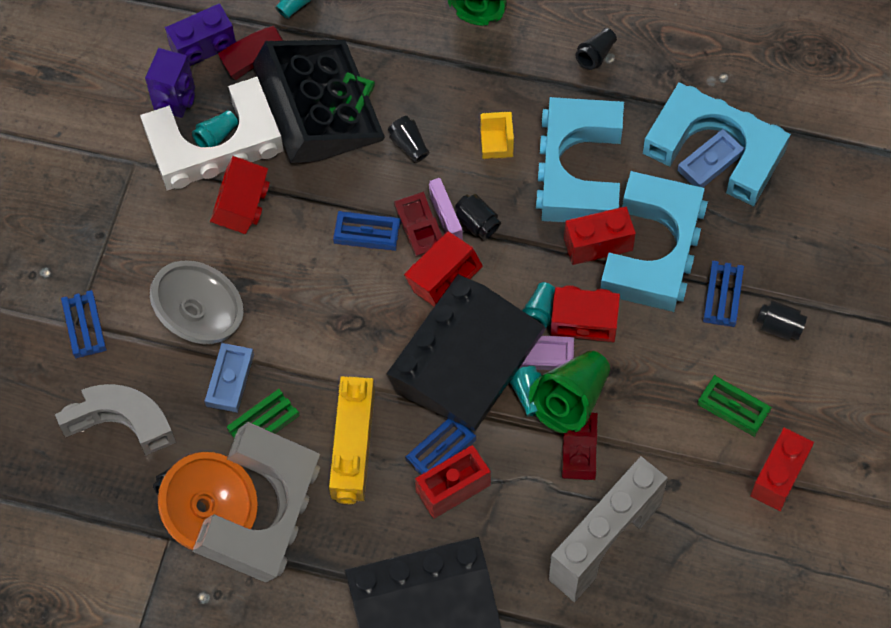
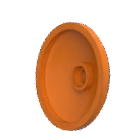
[158,452,258,550]

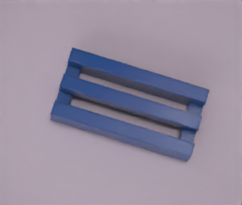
[333,211,401,251]
[703,261,744,327]
[61,290,107,359]
[405,418,476,474]

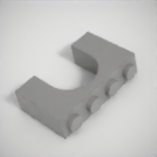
[192,422,320,583]
[549,456,668,602]

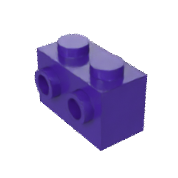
[165,3,236,66]
[145,48,195,118]

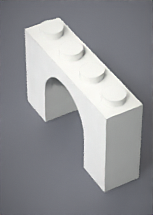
[140,77,284,191]

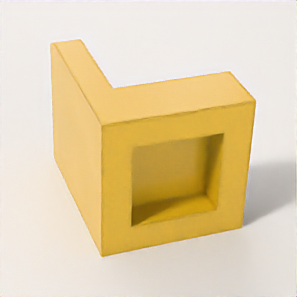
[480,112,514,159]

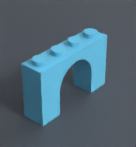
[643,83,791,206]
[536,97,624,222]
[600,171,708,312]

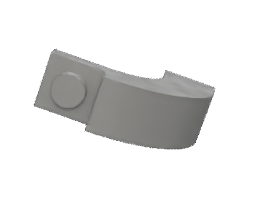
[55,384,176,456]

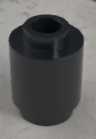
[455,194,501,240]
[756,300,807,341]

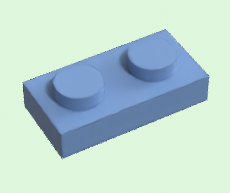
[677,129,745,188]
[205,343,254,413]

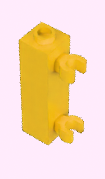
[329,376,375,504]

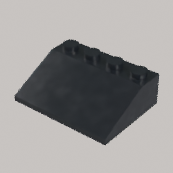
[253,40,385,163]
[386,274,546,431]
[345,537,501,628]

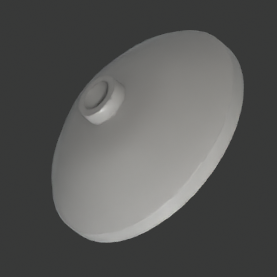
[150,260,243,344]

